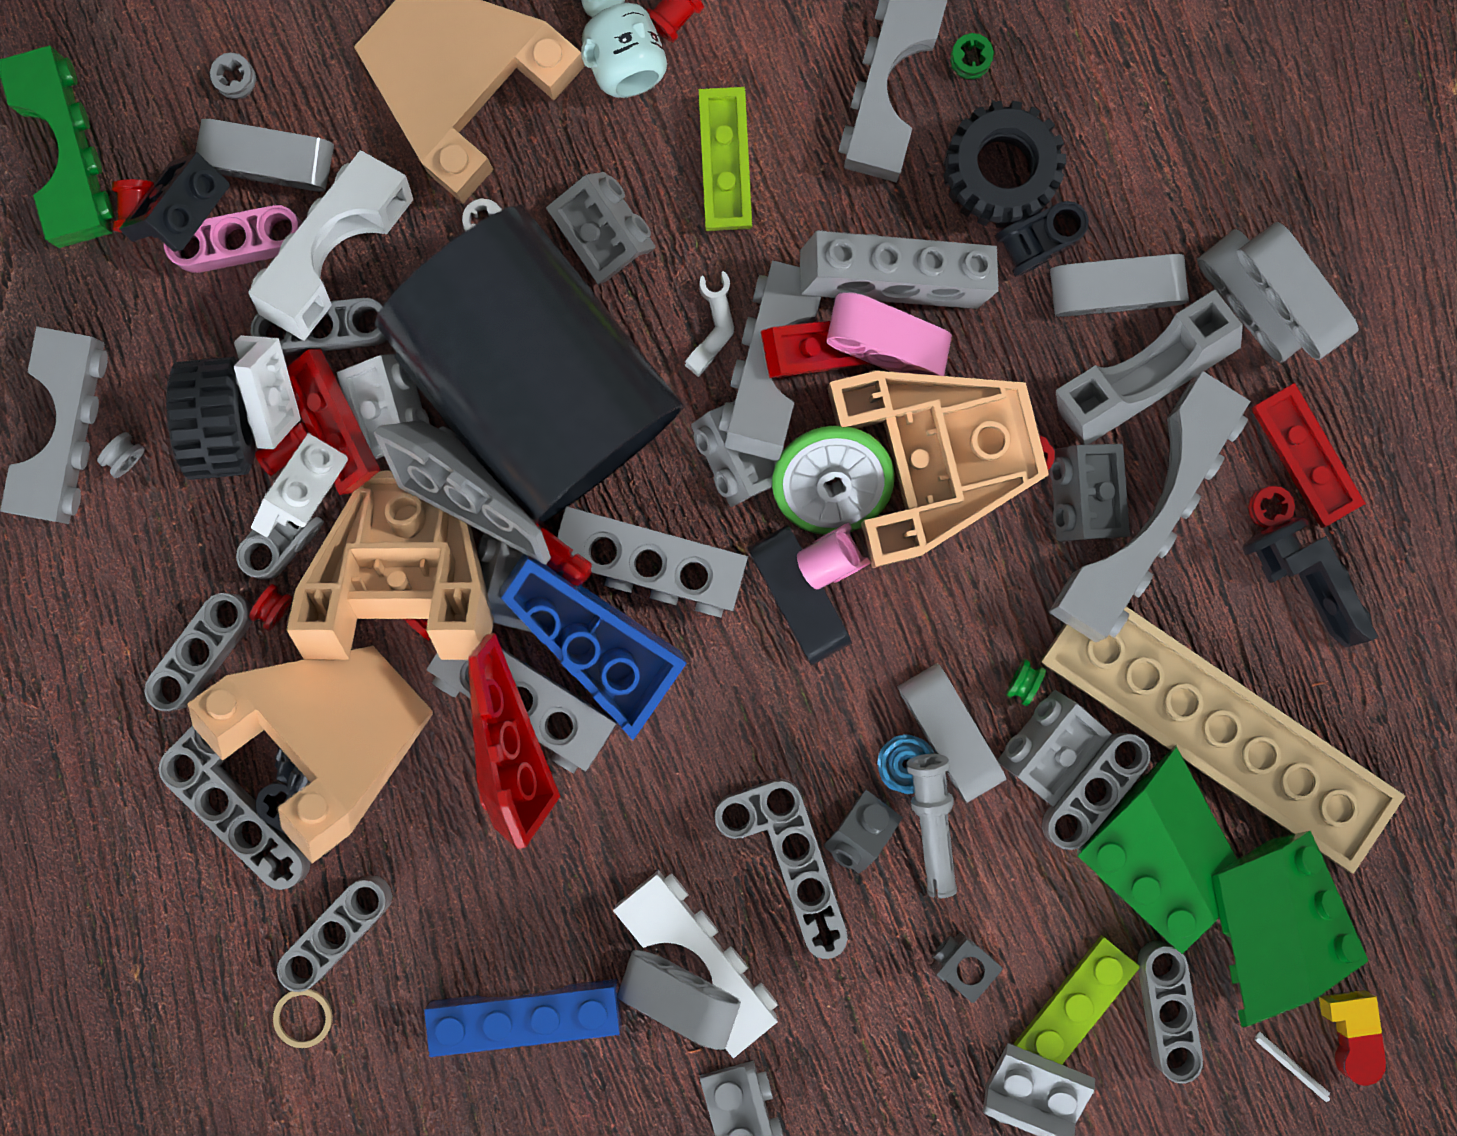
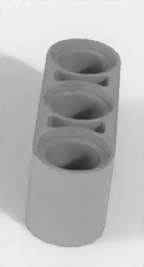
[195,119,334,192]
[1236,222,1359,360]
[1197,229,1302,363]
[1050,254,1189,317]
[250,298,387,356]
[145,593,252,711]
[897,663,1007,804]
[1042,732,1151,850]
[277,875,392,992]
[1137,940,1203,1084]
[617,950,741,1050]

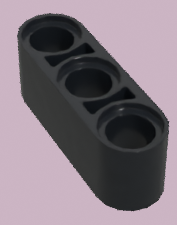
[747,525,852,666]

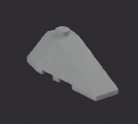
[374,420,551,564]

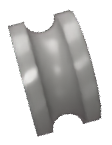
[210,52,256,100]
[97,432,145,478]

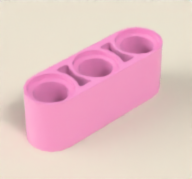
[164,205,303,273]
[827,293,952,376]

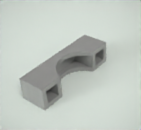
[838,0,947,183]
[719,260,821,461]
[1056,290,1243,445]
[0,326,108,524]

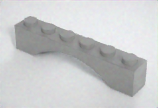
[1049,371,1251,642]

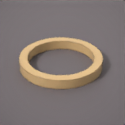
[273,989,333,1048]

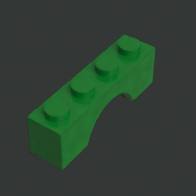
[0,45,115,248]

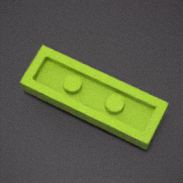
[699,87,752,231]
[1014,935,1140,1065]

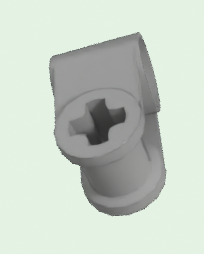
[236,517,324,580]

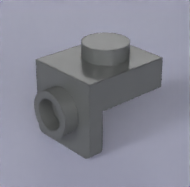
[823,790,903,873]

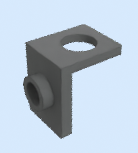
[930,931,1003,1003]

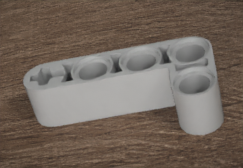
[158,725,311,890]
[715,778,848,959]

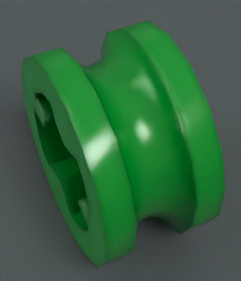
[950,33,994,80]
[1005,659,1046,706]

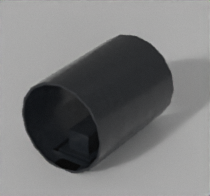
[375,204,685,524]

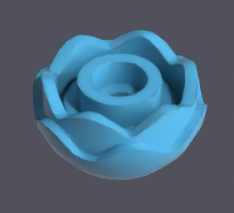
[877,735,934,794]

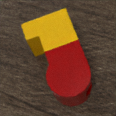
[1319,990,1386,1086]

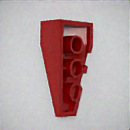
[468,633,561,849]

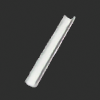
[1254,1032,1330,1102]

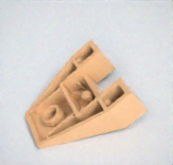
[354,0,585,204]
[827,371,1049,568]
[287,471,494,660]
[187,646,433,863]

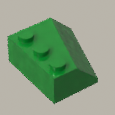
[1077,745,1238,954]
[1212,830,1369,1028]

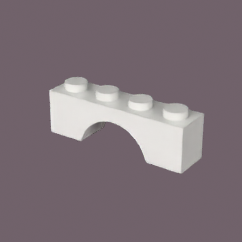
[248,150,414,341]
[613,870,778,1058]

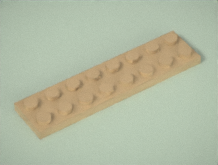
[1039,607,1405,874]

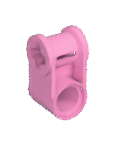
[797,522,871,589]

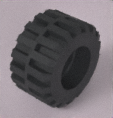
[943,101,1066,228]
[166,356,256,480]

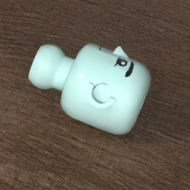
[581,0,667,98]

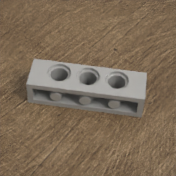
[800,231,999,309]
[557,506,748,618]
[426,648,618,773]

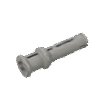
[906,754,957,898]

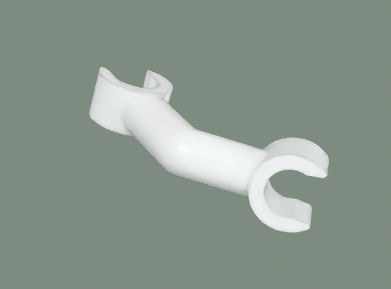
[685,271,734,377]

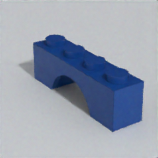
[424,979,622,1057]

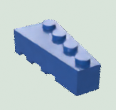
[500,553,687,740]

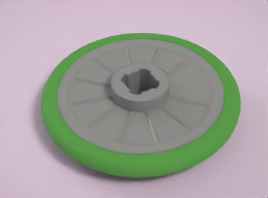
[772,426,894,535]

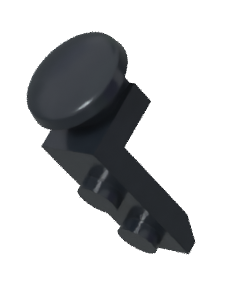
[1242,516,1378,648]

